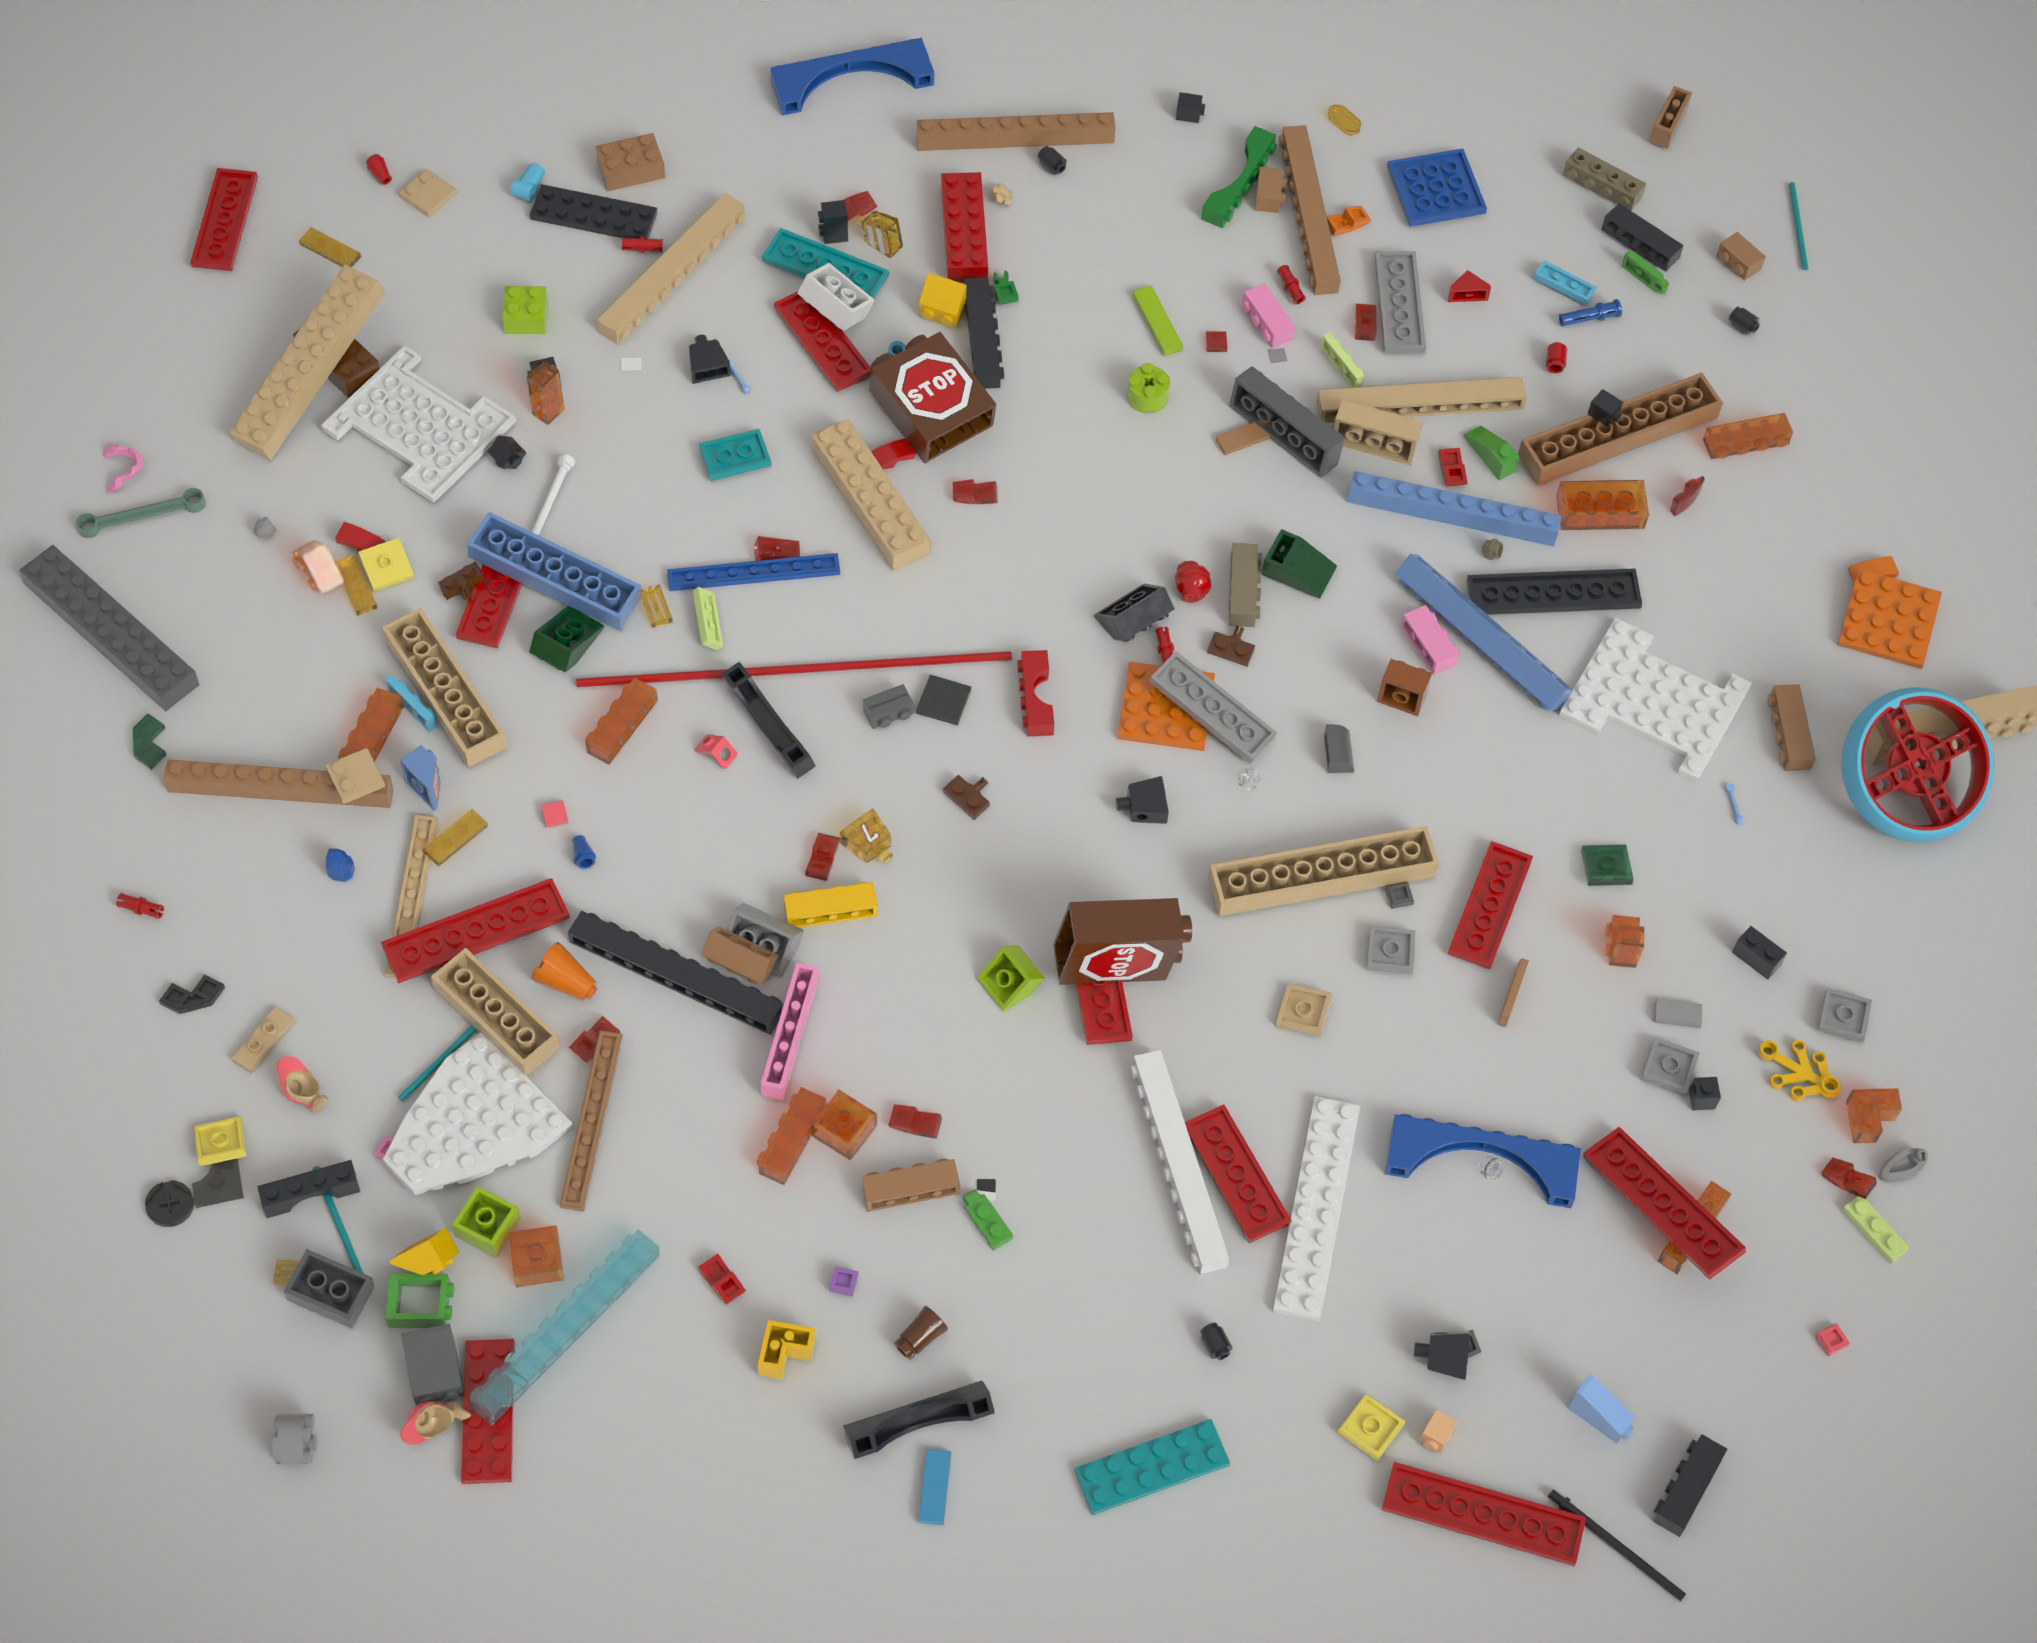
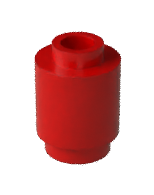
[1546,342,1568,374]

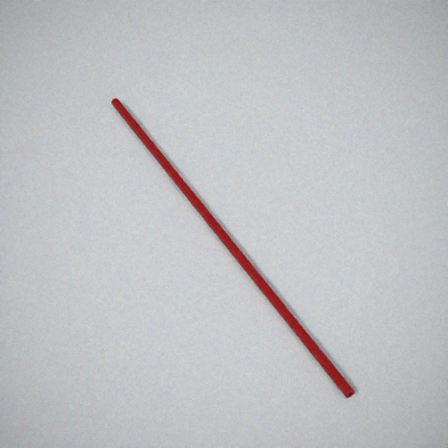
[576,651,1012,687]

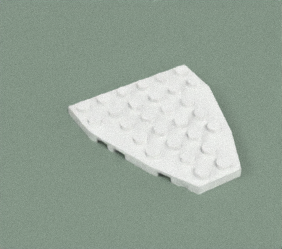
[383,1032,573,1195]

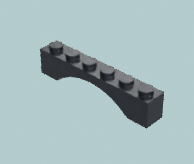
[722,661,816,779]
[843,1380,995,1459]

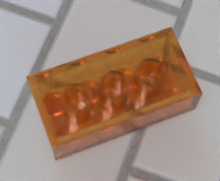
[1556,480,1649,530]

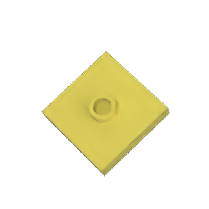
[358,538,415,592]
[194,1116,247,1167]
[1337,1393,1406,1461]

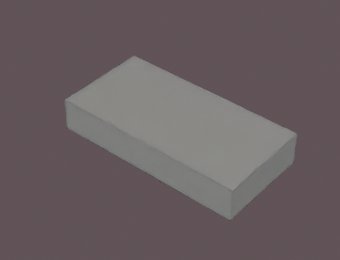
[1655,999,1702,1028]

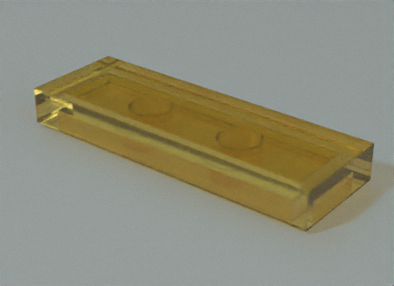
[299,227,361,267]
[335,555,377,616]
[423,809,488,867]

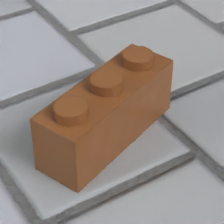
[1649,86,1692,149]
[701,926,778,984]

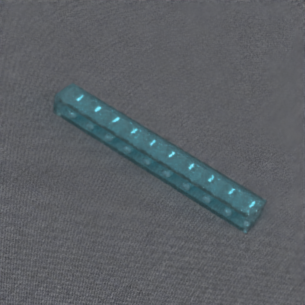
[470,1229,660,1426]

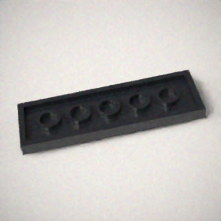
[530,184,658,239]

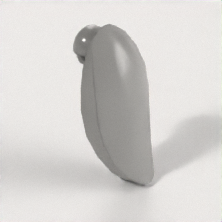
[1879,1148,1928,1182]

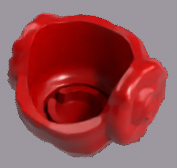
[1174,561,1212,603]

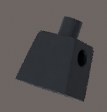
[689,334,731,384]
[1115,776,1169,824]
[1414,1331,1470,1380]

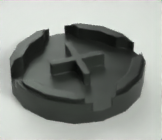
[145,1180,194,1227]

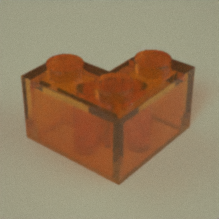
[291,540,345,594]
[1605,915,1644,968]
[1846,1088,1902,1143]

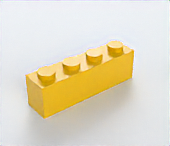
[784,882,878,928]

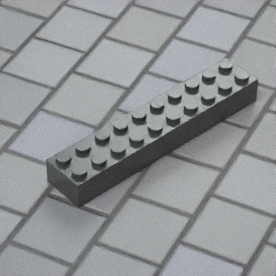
[19,545,200,712]

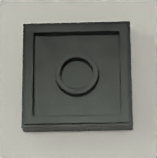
[916,675,972,726]

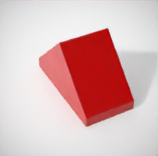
[1448,270,1491,303]

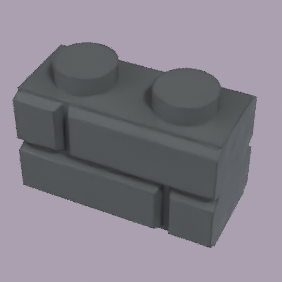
[863,684,914,729]

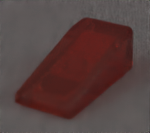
[1355,304,1377,341]
[754,536,800,561]

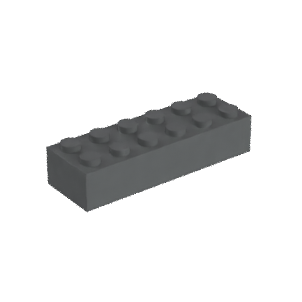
[1229,366,1345,478]

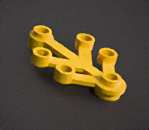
[1758,1040,1841,1102]

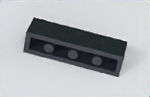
[1601,203,1684,272]
[1653,1434,1728,1537]

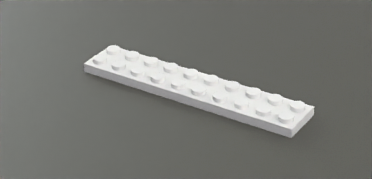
[1273,1096,1360,1322]

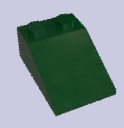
[529,606,605,673]

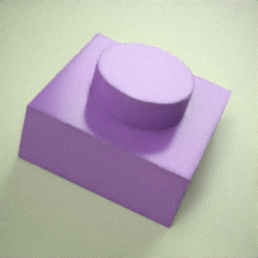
[829,1266,859,1297]

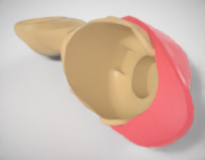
[276,1056,328,1113]
[400,1401,471,1445]

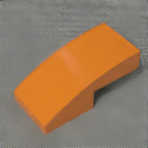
[1326,205,1371,236]
[1848,556,1899,581]

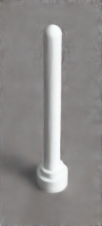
[531,454,576,536]

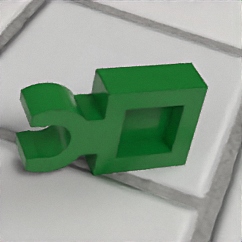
[993,270,1019,305]

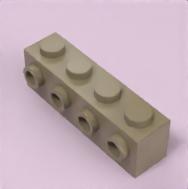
[1563,147,1647,211]

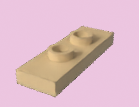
[231,1006,295,1073]

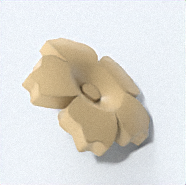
[991,183,1012,206]

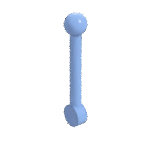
[729,360,750,393]
[1725,783,1744,824]

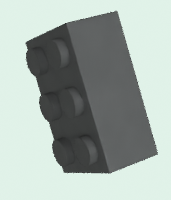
[284,1249,375,1329]

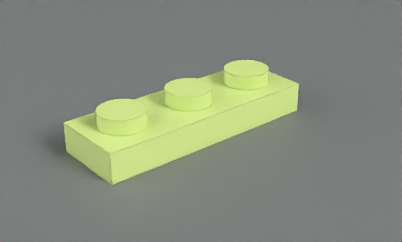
[1321,332,1364,388]
[693,587,723,651]
[1842,1194,1910,1264]

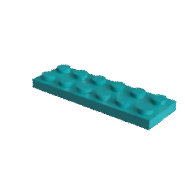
[762,228,889,299]
[1075,1419,1230,1515]

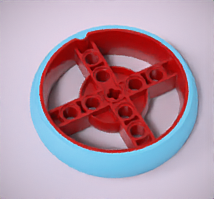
[1841,687,1994,842]

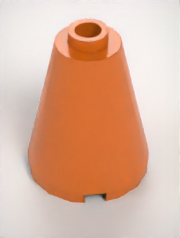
[531,942,597,1001]

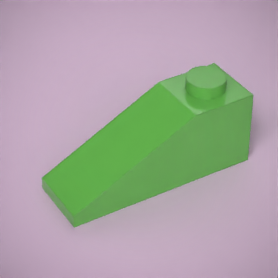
[1464,426,1520,480]

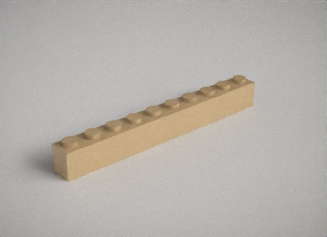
[597,193,745,345]
[1316,377,1527,422]

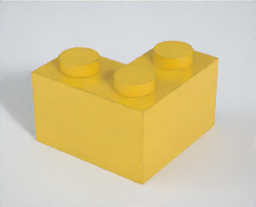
[758,1320,816,1380]

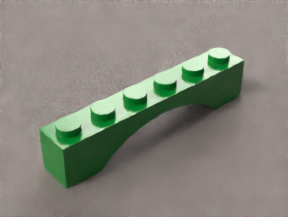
[1201,126,1277,229]

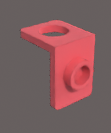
[694,735,737,769]

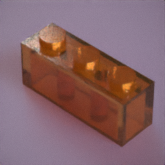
[527,361,565,425]

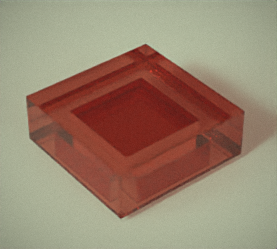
[1205,331,1227,352]

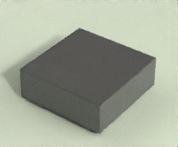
[1386,882,1414,909]

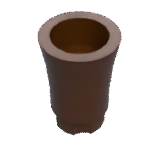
[894,1306,948,1360]

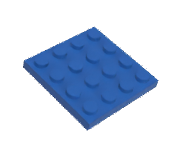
[1387,148,1487,227]

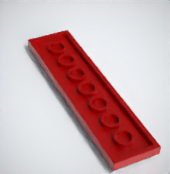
[381,878,570,984]
[1583,1127,1746,1280]
[1381,1462,1586,1567]

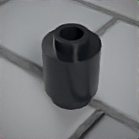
[1038,146,1067,175]
[1728,306,1760,335]
[1200,1322,1233,1360]

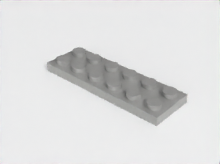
[1375,251,1426,353]
[1148,651,1277,763]

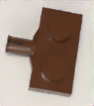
[438,561,485,601]
[1207,626,1255,667]
[943,774,990,820]

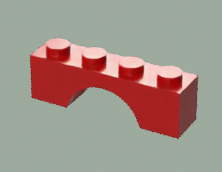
[1017,650,1054,737]

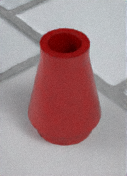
[366,154,392,185]

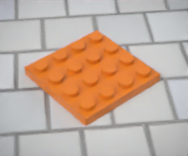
[1837,568,1942,669]
[1117,661,1215,751]

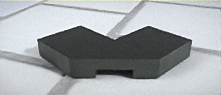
[159,974,225,1014]

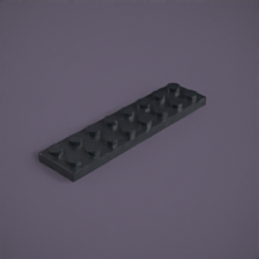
[1466,568,1642,615]

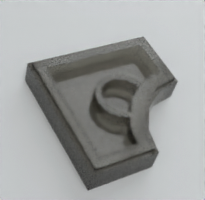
[192,1158,244,1208]

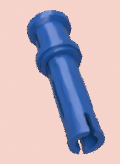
[1559,299,1622,327]

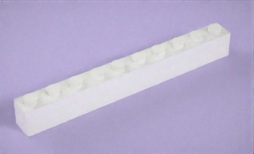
[1130,1050,1229,1274]

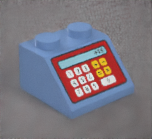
[400,745,441,811]

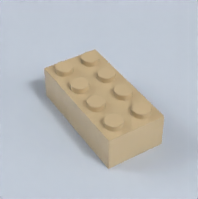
[1334,399,1423,466]

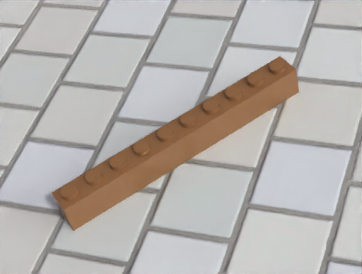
[916,112,1116,151]
[1279,125,1341,295]
[163,759,394,808]

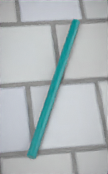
[1789,182,1808,270]
[398,1026,476,1102]
[312,1166,363,1273]

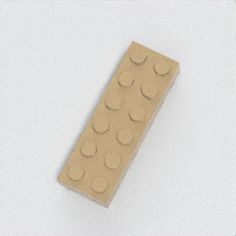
[431,948,561,1077]

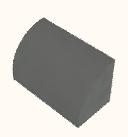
[1324,724,1354,773]

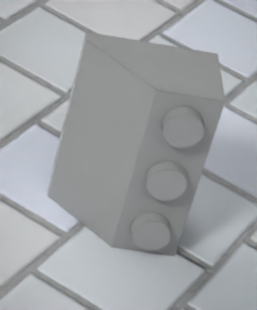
[727,903,804,977]

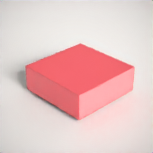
[541,800,568,828]
[1815,1323,1850,1356]

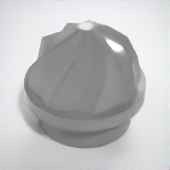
[254,517,276,538]

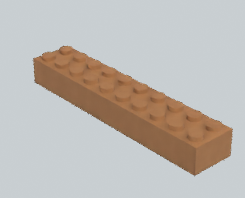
[1518,372,1723,485]

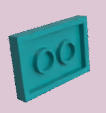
[699,429,771,481]

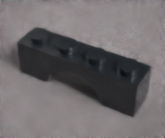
[257,1160,361,1218]

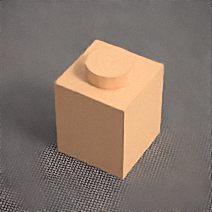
[1420,1409,1458,1453]

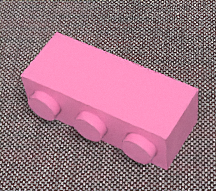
[1242,283,1296,348]
[1401,605,1459,675]

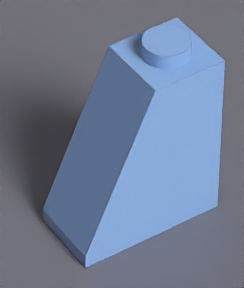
[1569,1374,1635,1443]

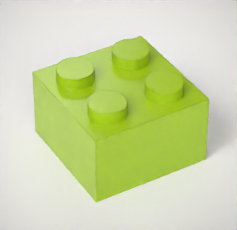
[502,286,548,334]
[452,1186,521,1257]

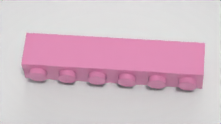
[760,963,819,1101]

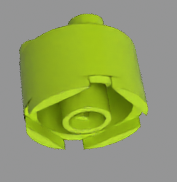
[1127,363,1170,413]

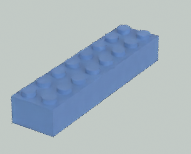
[467,512,641,631]

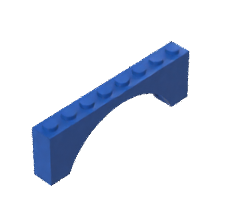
[770,37,934,116]
[1385,1114,1581,1209]

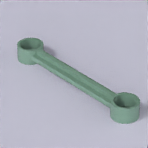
[76,488,206,538]

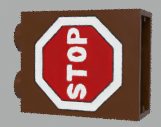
[869,331,997,464]
[1053,898,1192,985]

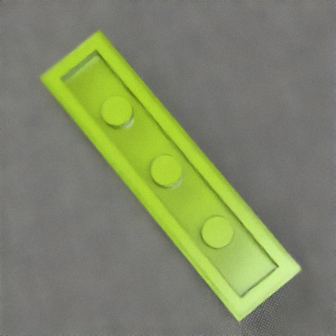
[1132,285,1183,356]

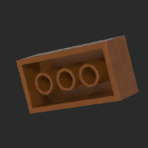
[293,329,380,398]

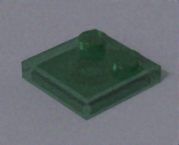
[1581,844,1634,886]

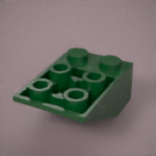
[1262,529,1337,599]

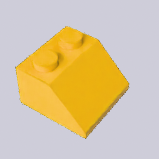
[919,272,966,329]
[389,1227,460,1275]

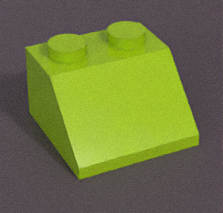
[977,945,1045,1011]

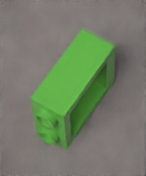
[385,1273,454,1328]

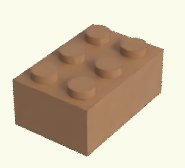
[595,133,665,192]

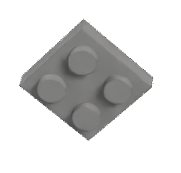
[1367,926,1415,974]
[1817,988,1872,1043]
[1641,1037,1700,1095]

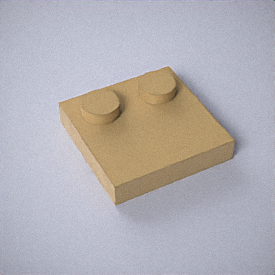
[398,168,457,217]
[325,748,385,804]
[1276,984,1332,1036]

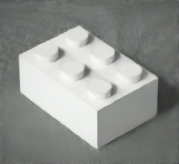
[797,263,875,331]

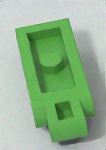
[1621,249,1669,294]
[962,1189,1013,1251]

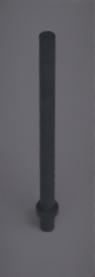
[1548,1489,1686,1602]

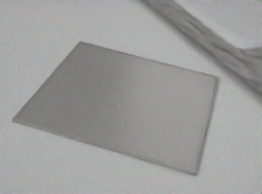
[1268,348,1287,363]

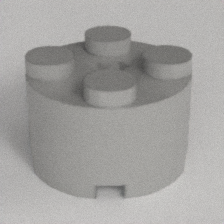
[272,1413,317,1464]

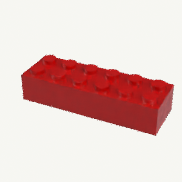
[941,172,988,283]

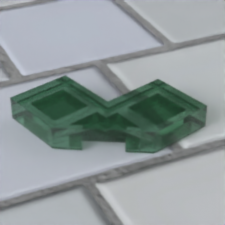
[132,713,167,770]

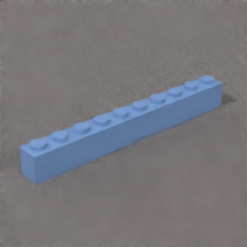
[1348,471,1562,547]
[1395,554,1574,711]

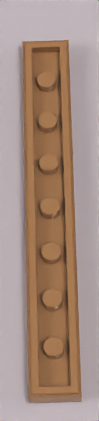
[560,1030,623,1212]

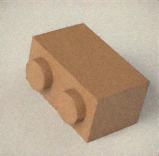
[1255,167,1287,213]
[1716,232,1766,281]

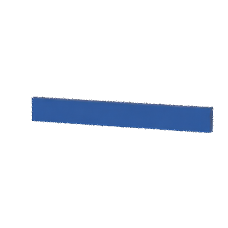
[667,553,840,591]

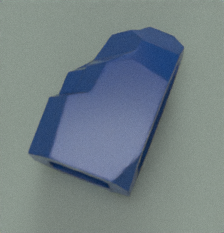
[326,848,355,882]

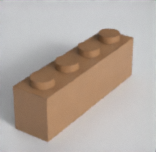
[1768,684,1816,771]
[862,1159,960,1212]

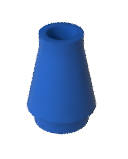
[572,835,596,869]

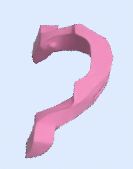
[103,444,144,492]

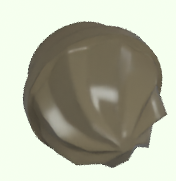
[1482,539,1504,560]

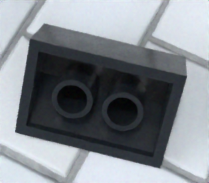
[1094,583,1175,642]

